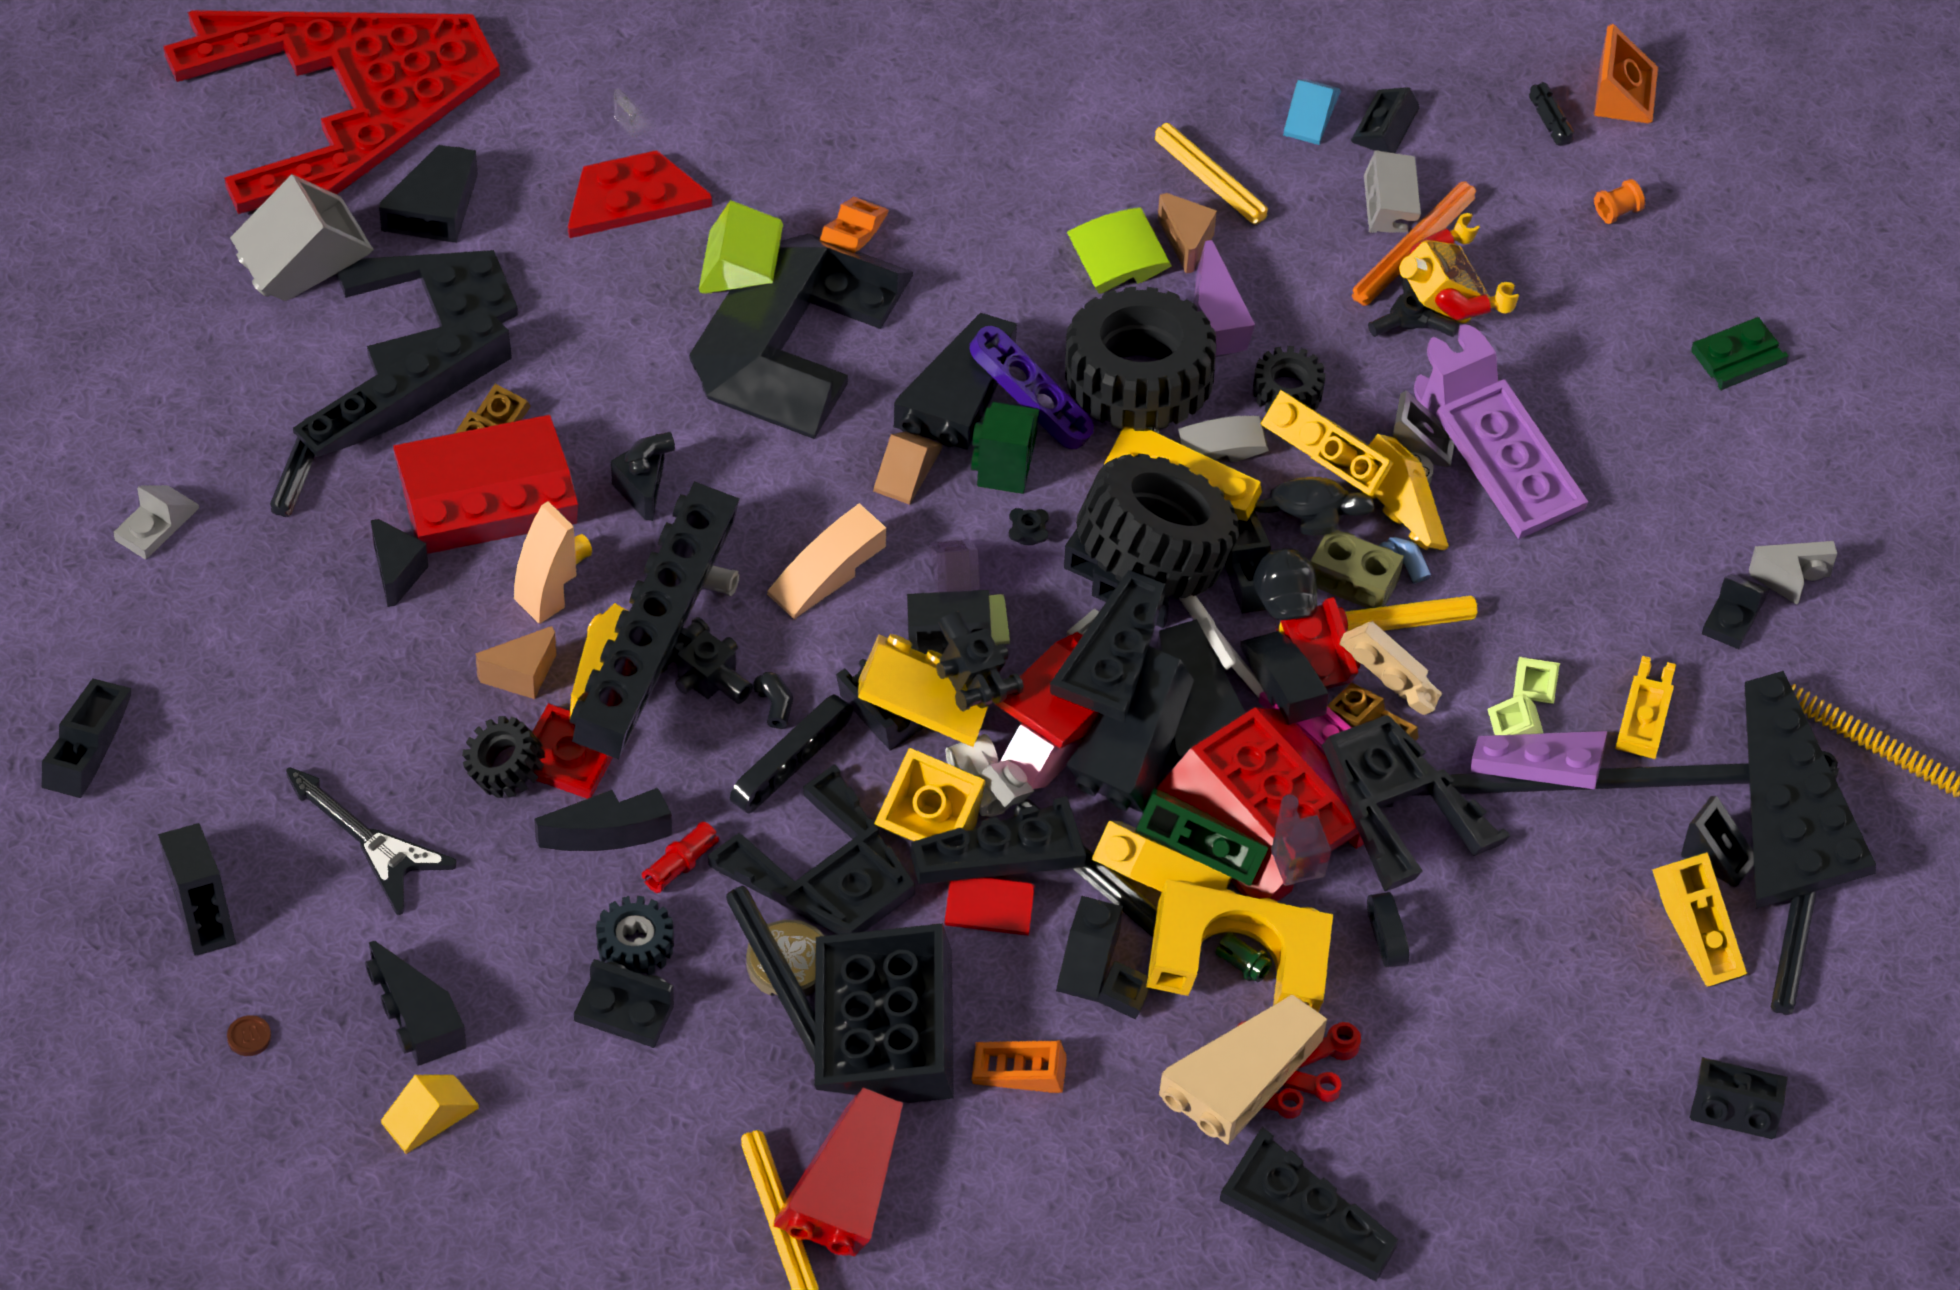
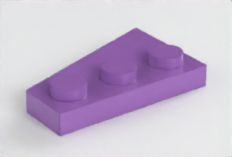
[1471,731,1607,789]

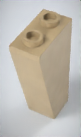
[1159,994,1327,1145]

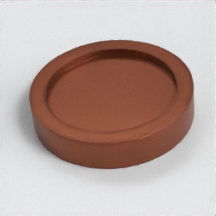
[227,1015,271,1056]

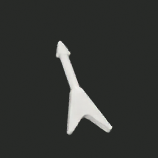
[1178,595,1263,698]

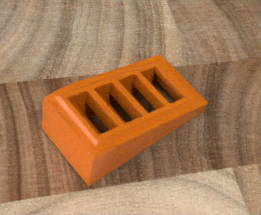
[971,1041,1067,1093]

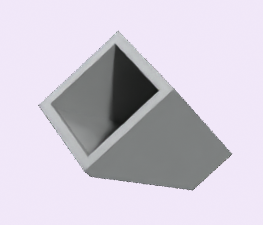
[230,174,373,301]

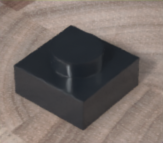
[1097,961,1150,1020]

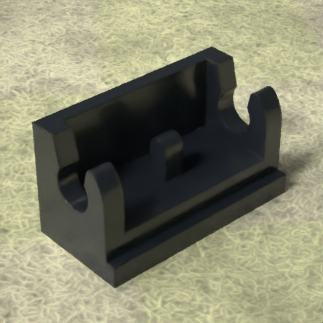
[836,659,923,751]

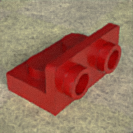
[1280,597,1361,689]

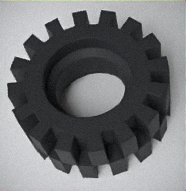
[1253,346,1325,413]
[462,716,545,798]

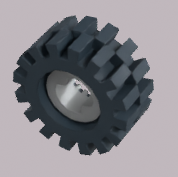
[596,896,674,975]

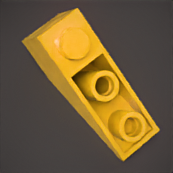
[1362,434,1449,550]

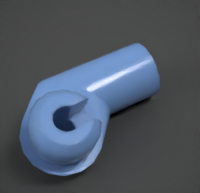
[1379,537,1431,584]

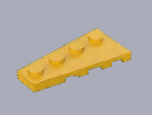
[1104,426,1262,521]

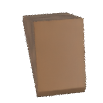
[1157,193,1217,274]
[874,431,943,505]
[475,626,557,699]

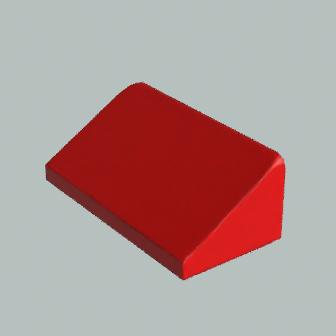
[944,877,1035,936]

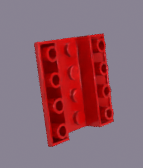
[1156,707,1364,901]

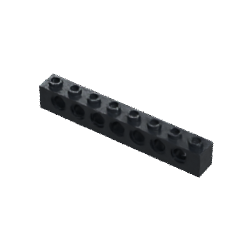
[570,481,740,759]

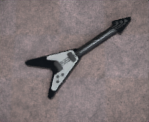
[286,767,456,915]

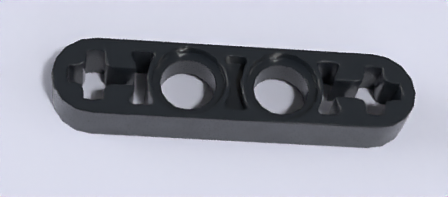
[730,694,853,814]

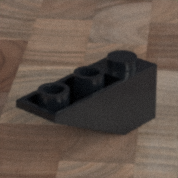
[365,940,467,1066]

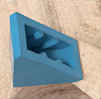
[1283,79,1341,145]

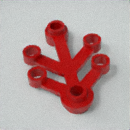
[1238,1021,1361,1119]

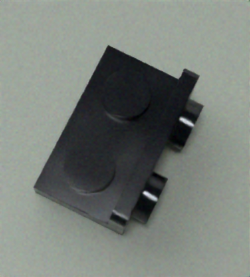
[574,959,674,1048]
[1690,1057,1787,1139]

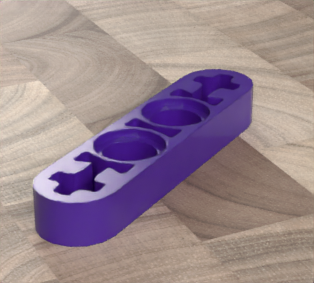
[970,326,1094,449]

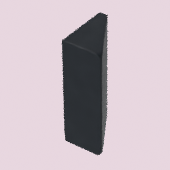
[1351,87,1420,153]

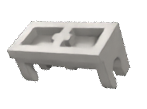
[1364,151,1421,233]

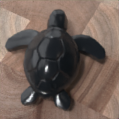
[1254,477,1374,536]

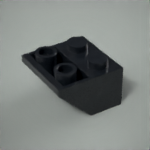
[907,590,991,654]

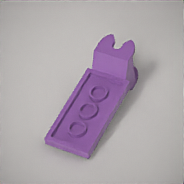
[1414,324,1588,539]

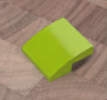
[1067,207,1172,294]

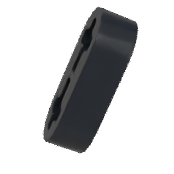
[1367,892,1409,968]

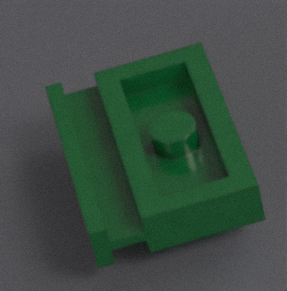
[1691,317,1789,390]

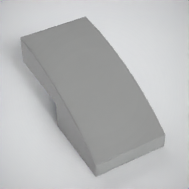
[1178,416,1269,462]

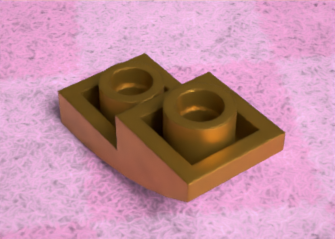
[455,384,531,433]
[1327,682,1419,741]

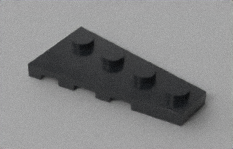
[1219,1126,1398,1281]

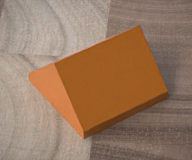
[1594,24,1658,123]

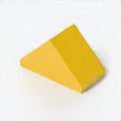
[381,1075,479,1154]

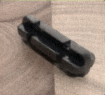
[1529,82,1575,146]

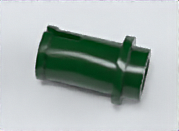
[1215,932,1272,982]

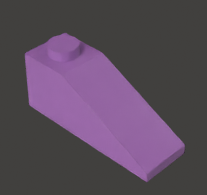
[1193,240,1255,356]

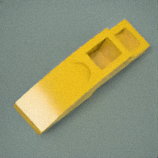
[1260,390,1393,497]

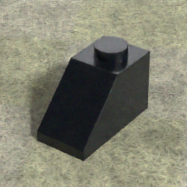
[1056,896,1123,1002]

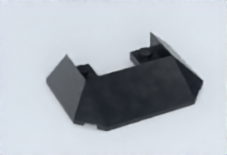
[689,233,913,439]

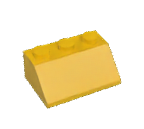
[858,634,988,747]

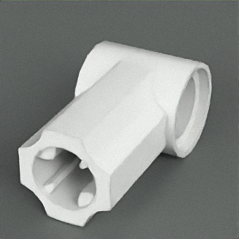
[945,734,1012,818]

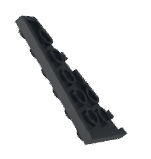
[1744,671,1876,909]

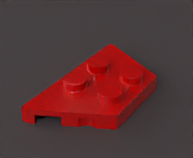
[568,150,712,238]

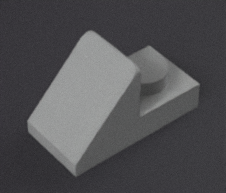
[114,485,199,560]
[1749,541,1837,605]

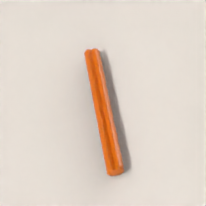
[1352,181,1476,306]

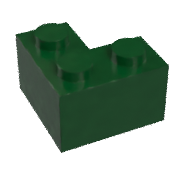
[971,402,1039,494]

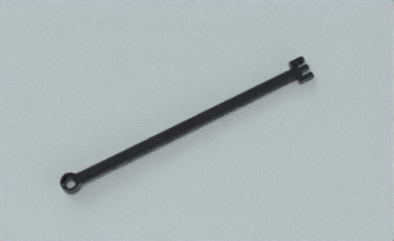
[1381,751,1839,808]

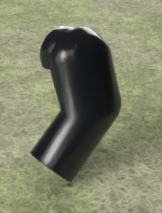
[625,432,675,476]
[753,672,793,729]

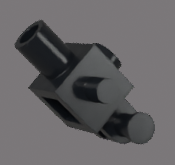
[936,611,1024,711]
[661,617,753,704]

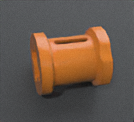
[1594,179,1645,224]

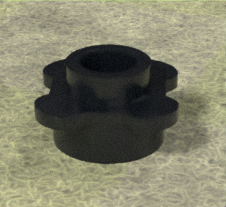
[1009,508,1049,546]

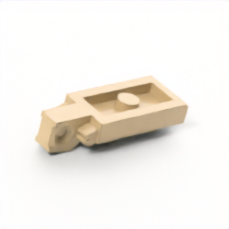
[1339,621,1442,715]

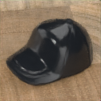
[1253,548,1317,620]

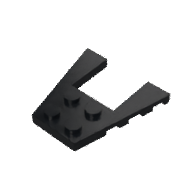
[336,250,518,375]
[1322,715,1510,892]
[707,764,915,934]

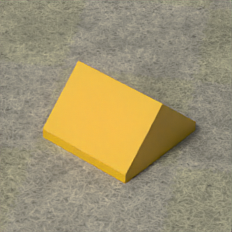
[874,748,986,841]

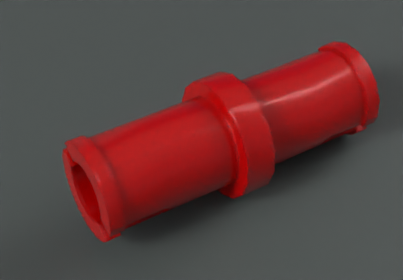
[642,822,719,893]

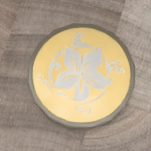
[746,919,824,996]

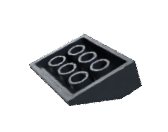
[815,923,954,1103]

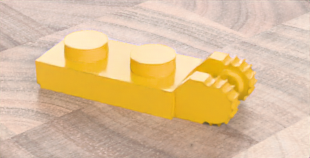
[1615,656,1676,759]

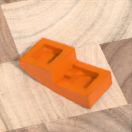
[820,197,889,253]

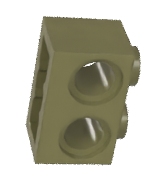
[1310,530,1404,609]

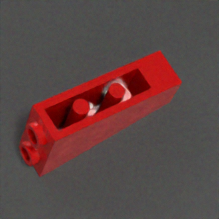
[773,1088,903,1256]

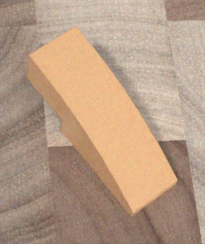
[514,501,576,624]
[767,503,886,619]

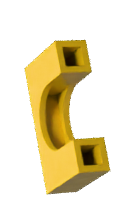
[1147,879,1333,1012]

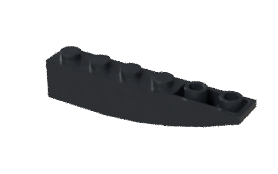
[293,307,512,457]

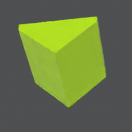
[699,200,783,293]

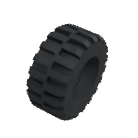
[1065,287,1216,431]
[1076,454,1239,599]

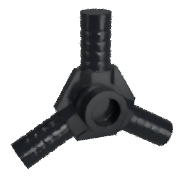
[1368,277,1459,337]

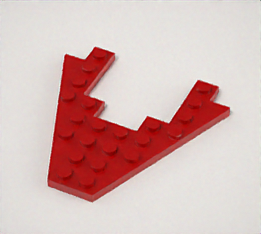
[163,10,500,214]

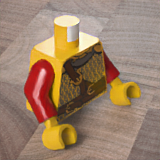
[1399,213,1519,324]

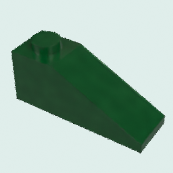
[1135,788,1269,886]

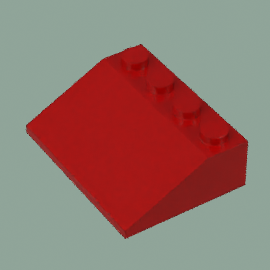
[393,415,578,554]

